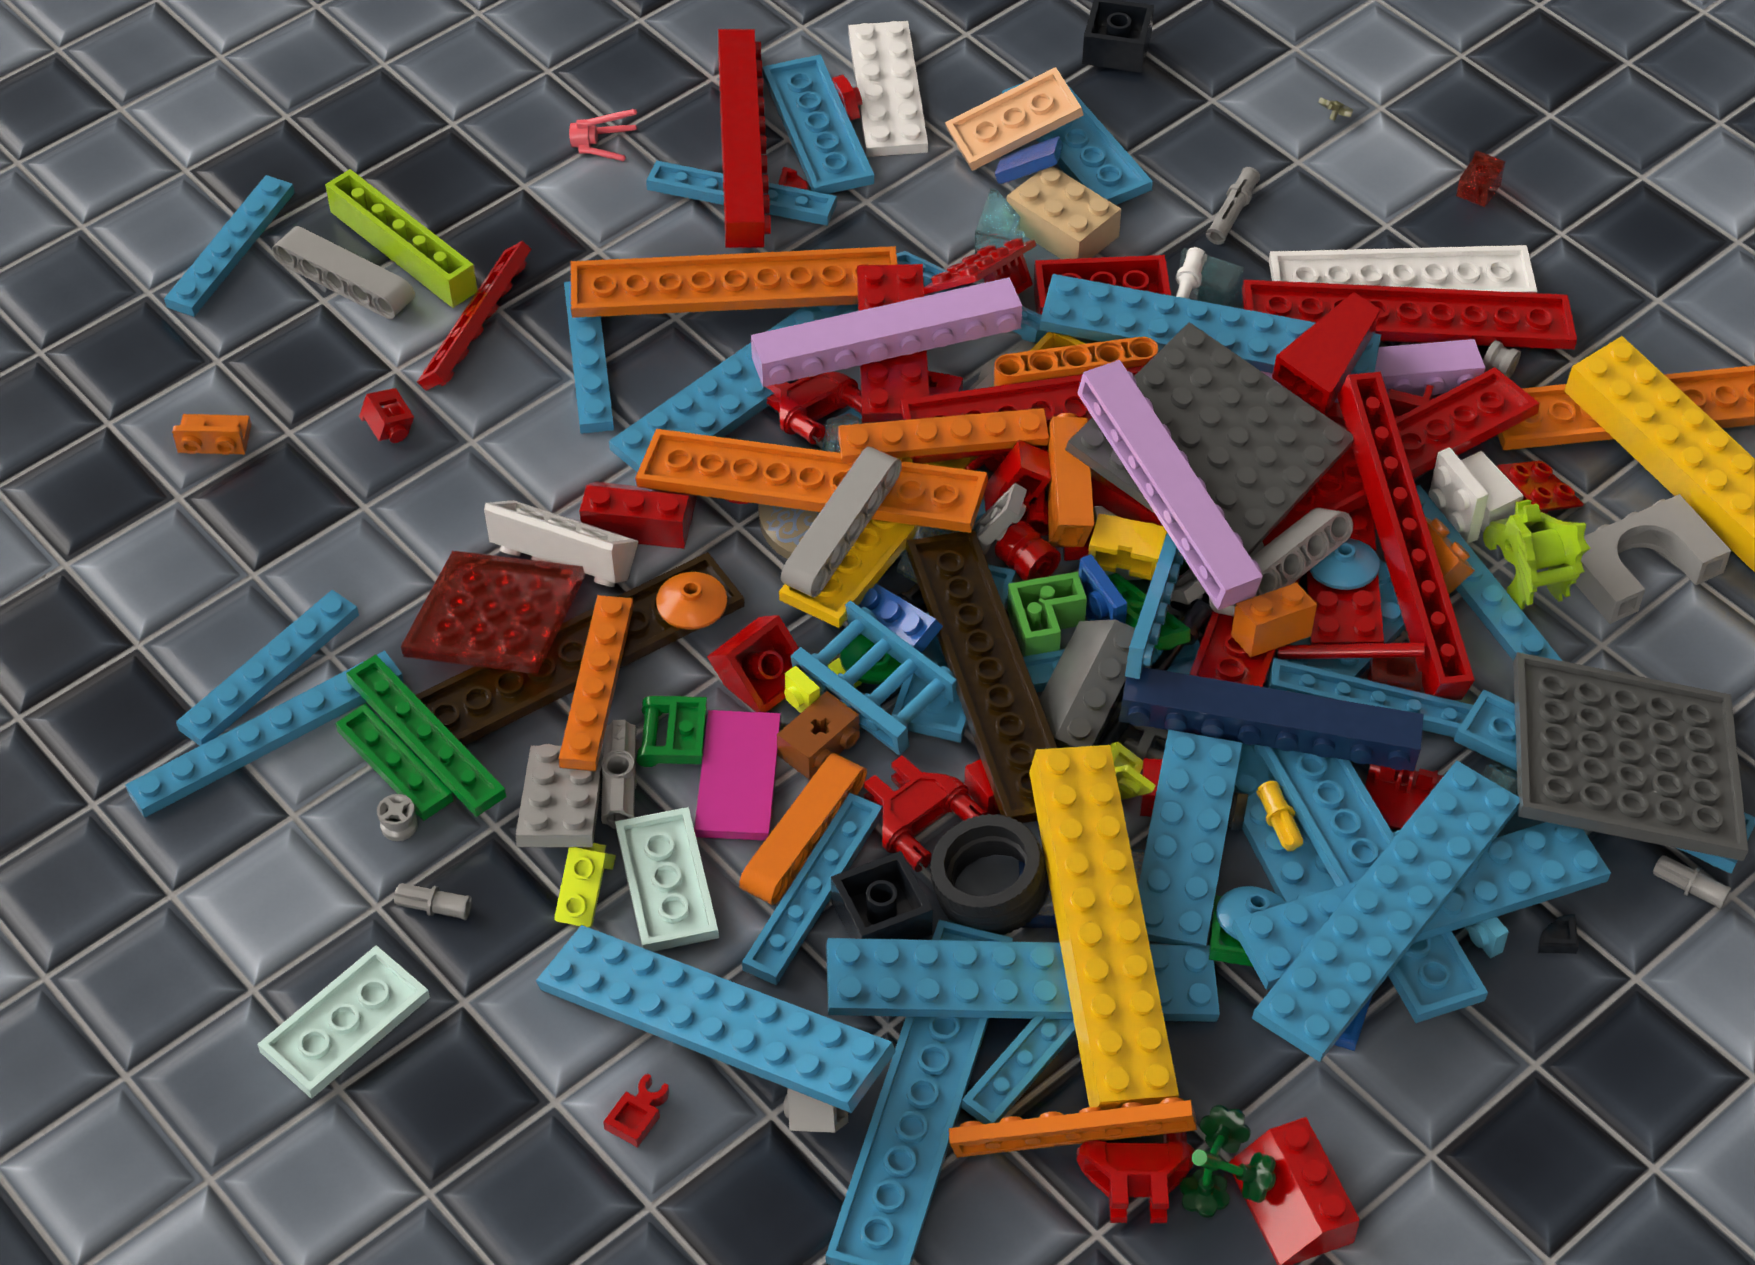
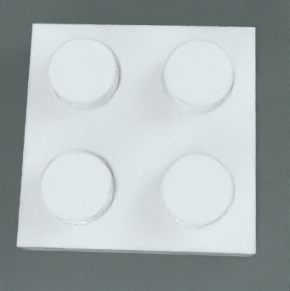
[1429,447,1489,544]

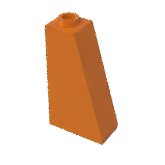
[1048,413,1094,547]

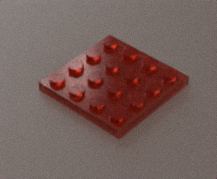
[401,551,585,674]

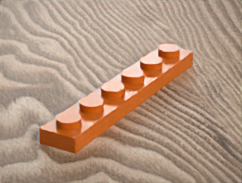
[838,408,1049,463]
[559,595,633,771]
[949,1097,1197,1158]

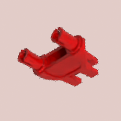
[765,371,862,444]
[864,755,989,872]
[1076,1131,1195,1223]

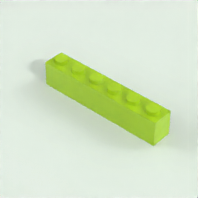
[325,169,478,308]

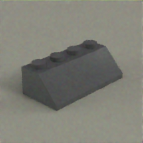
[1039,620,1135,748]

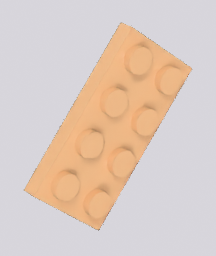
[945,67,1084,171]

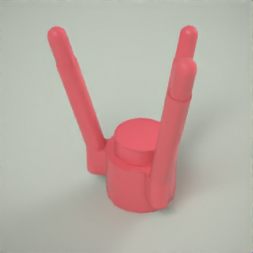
[569,109,637,161]

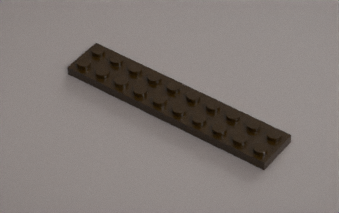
[906,530,1057,823]
[416,552,745,746]

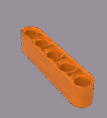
[994,337,1158,386]
[739,753,867,905]

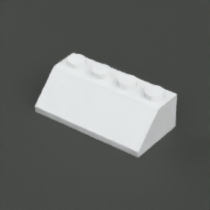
[484,500,638,587]

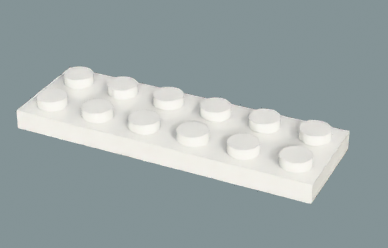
[848,21,928,157]

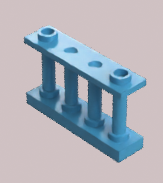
[791,600,959,756]

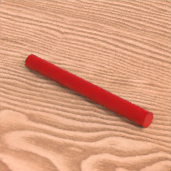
[1278,642,1425,660]

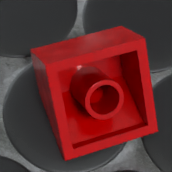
[707,615,799,713]

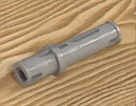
[1206,167,1260,245]

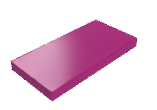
[694,710,781,840]

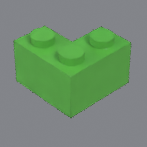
[1007,572,1087,657]

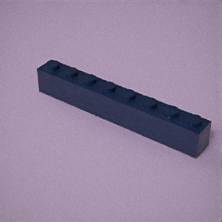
[1119,667,1424,771]

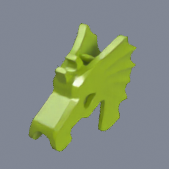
[1483,500,1591,610]

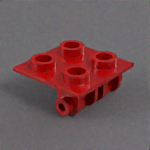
[1497,460,1584,514]
[1365,764,1443,830]

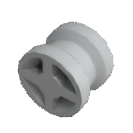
[1483,340,1521,378]
[377,794,418,841]

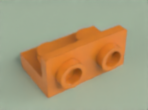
[172,414,252,455]

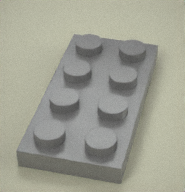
[516,744,604,847]

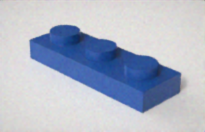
[858,584,943,653]

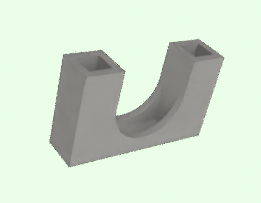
[1575,494,1731,624]

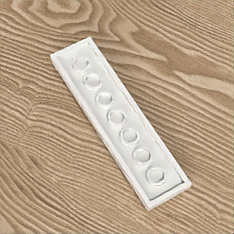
[1269,245,1537,293]

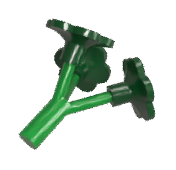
[1180,1105,1276,1218]

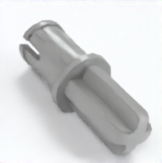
[1653,856,1731,909]
[394,883,472,920]

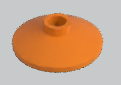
[656,572,727,630]

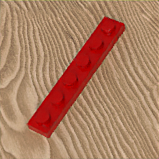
[417,240,532,391]

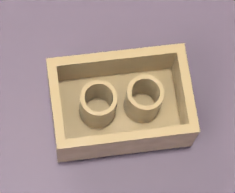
[1006,166,1121,259]

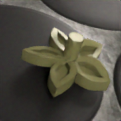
[1318,97,1353,121]

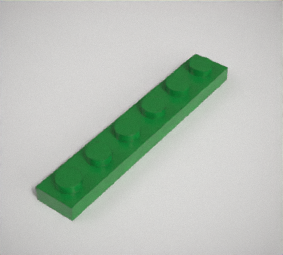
[346,654,506,817]

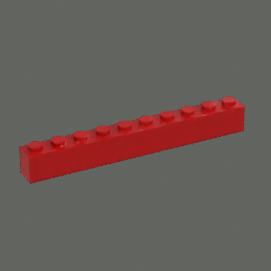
[718,29,771,248]
[1337,371,1475,700]

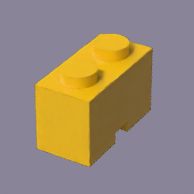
[1089,513,1167,580]

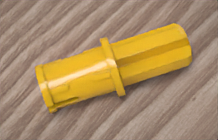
[1256,781,1303,852]

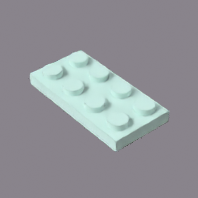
[615,807,719,952]
[257,945,430,1099]

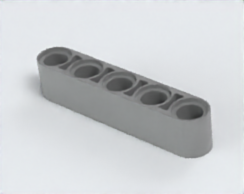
[272,226,415,319]
[781,446,902,597]
[1209,508,1353,617]

